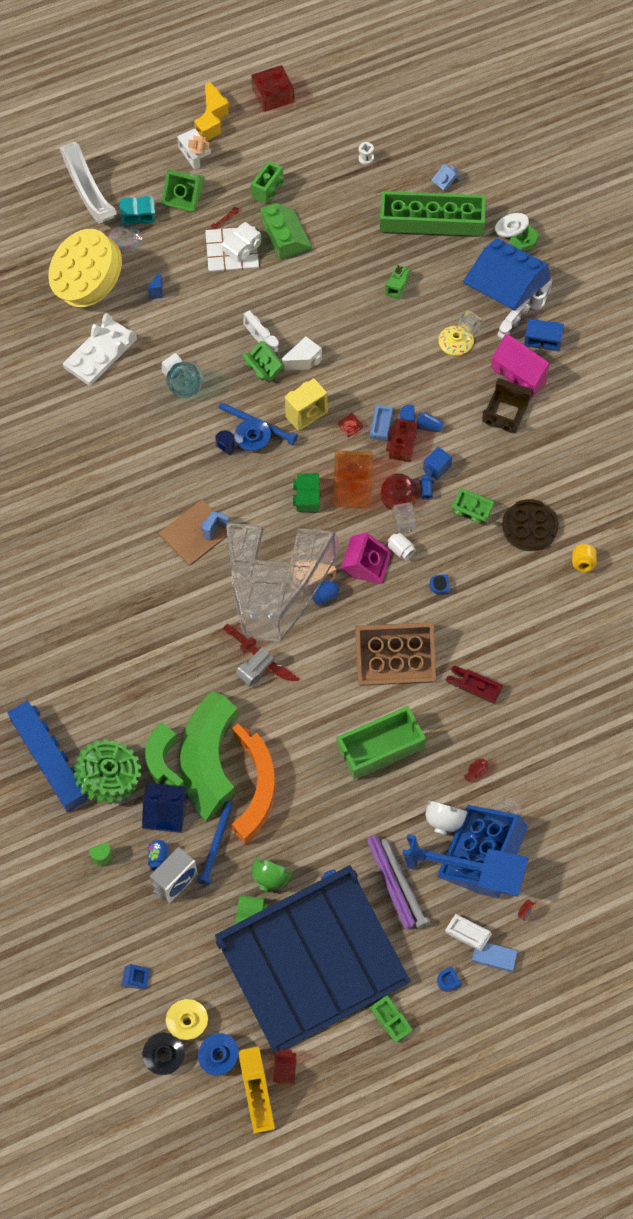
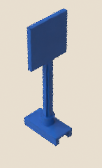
[402,834,529,897]

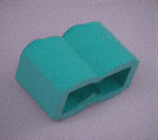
[120,196,156,225]

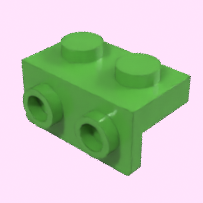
[242,341,285,382]
[450,488,495,524]

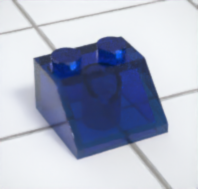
[142,782,188,833]

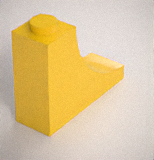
[238,1046,275,1134]

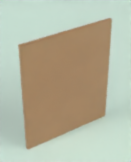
[158,500,234,566]

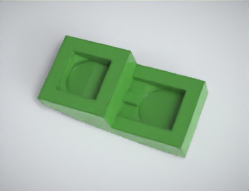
[369,995,412,1043]

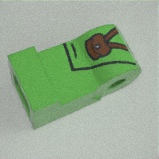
[385,265,410,299]

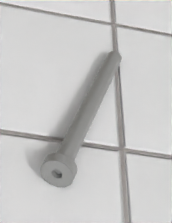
[380,839,431,929]

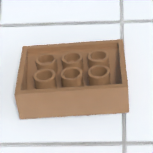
[355,622,436,685]

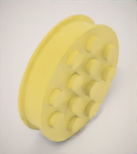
[48,229,122,308]

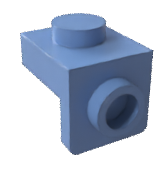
[431,164,461,192]
[201,511,230,540]

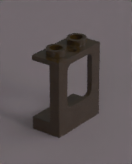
[482,378,532,433]

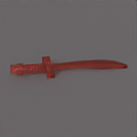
[223,624,300,681]

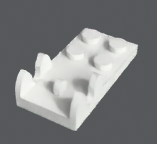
[63,313,137,386]

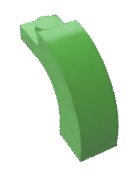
[145,722,185,793]

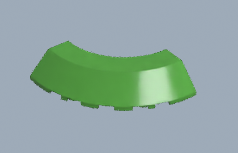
[180,691,239,822]

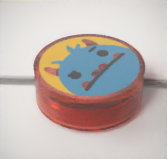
[518,900,536,921]

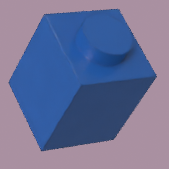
[423,446,452,480]

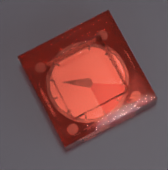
[338,413,363,438]

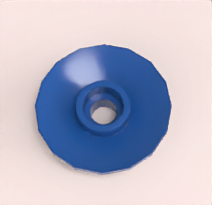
[234,418,271,451]
[198,1033,239,1076]

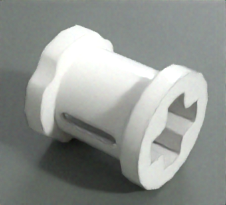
[359,142,374,165]

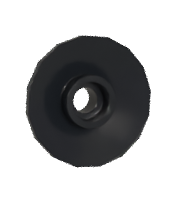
[142,1032,185,1075]

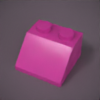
[341,532,392,584]

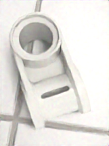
[529,279,553,310]

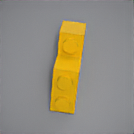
[194,82,229,141]

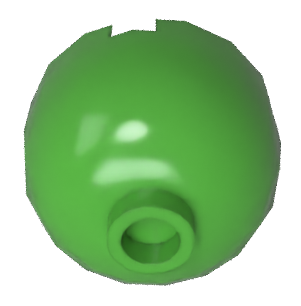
[251,856,294,893]

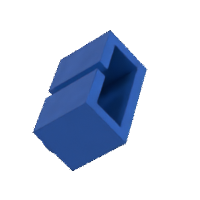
[524,319,564,352]

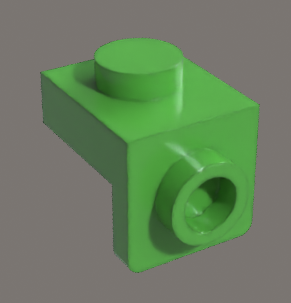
[509,225,540,252]

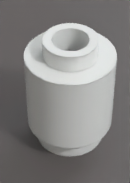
[388,533,416,560]

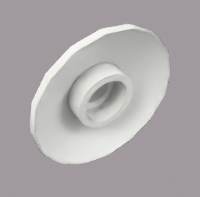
[495,213,529,237]

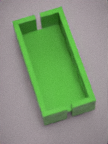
[337,706,426,779]

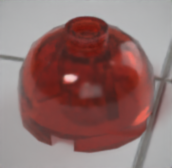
[380,473,417,512]

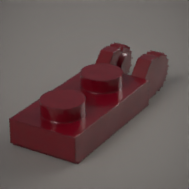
[446,666,503,704]

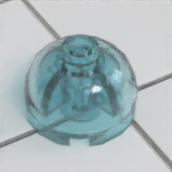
[166,361,204,398]

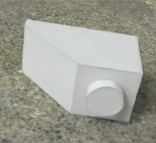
[282,337,322,371]

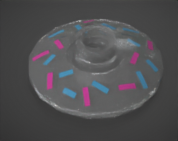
[108,224,142,253]

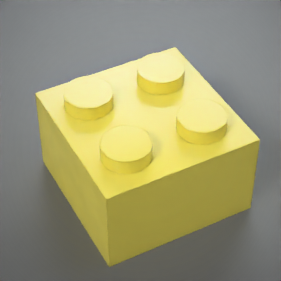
[285,378,328,431]

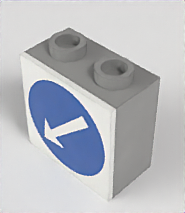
[150,847,198,904]

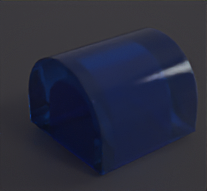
[215,430,235,455]

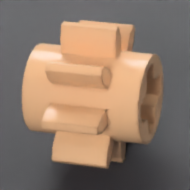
[188,135,210,154]

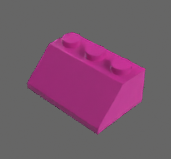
[491,334,550,397]

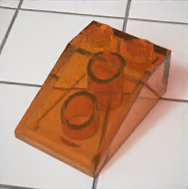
[333,451,373,508]

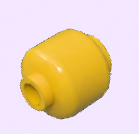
[572,544,597,572]

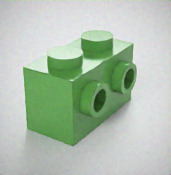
[251,161,284,204]

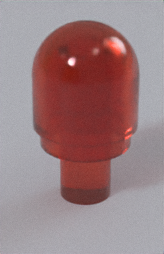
[464,758,489,782]

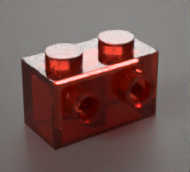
[386,419,418,463]

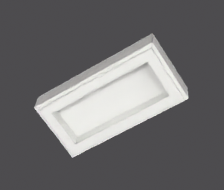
[445,914,492,951]

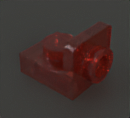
[273,1049,297,1084]

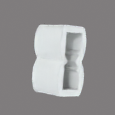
[222,222,262,262]

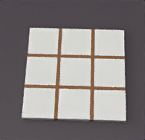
[205,226,259,272]

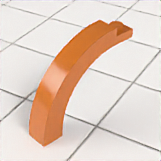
[232,723,275,845]

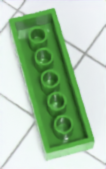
[380,191,486,236]

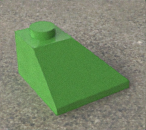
[161,170,205,212]

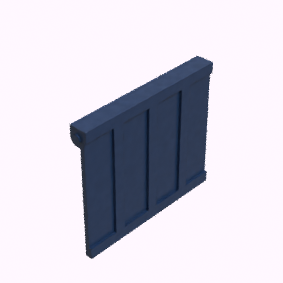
[215,865,411,1055]

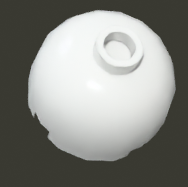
[425,800,467,835]

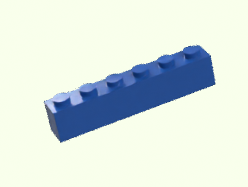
[7,701,88,813]

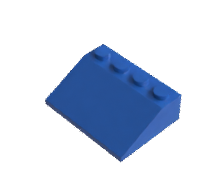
[463,238,550,310]
[437,805,529,899]

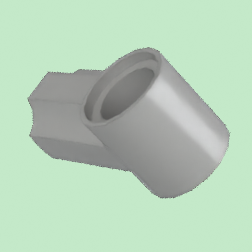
[236,647,275,687]

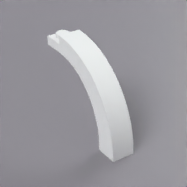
[59,142,117,224]

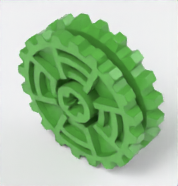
[74,739,141,804]

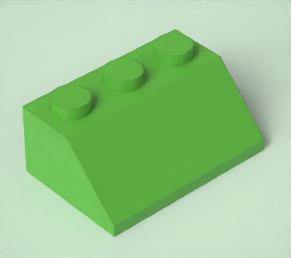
[260,203,312,260]

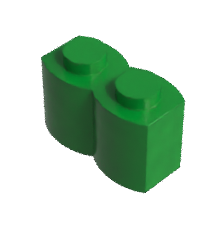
[293,473,320,512]

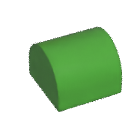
[88,842,112,867]

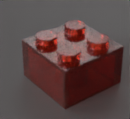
[251,65,295,112]

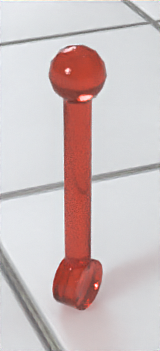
[211,207,239,230]

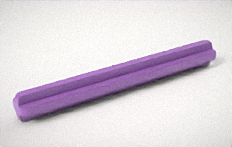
[367,835,415,929]

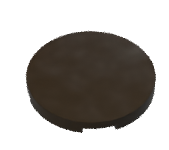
[502,499,559,551]

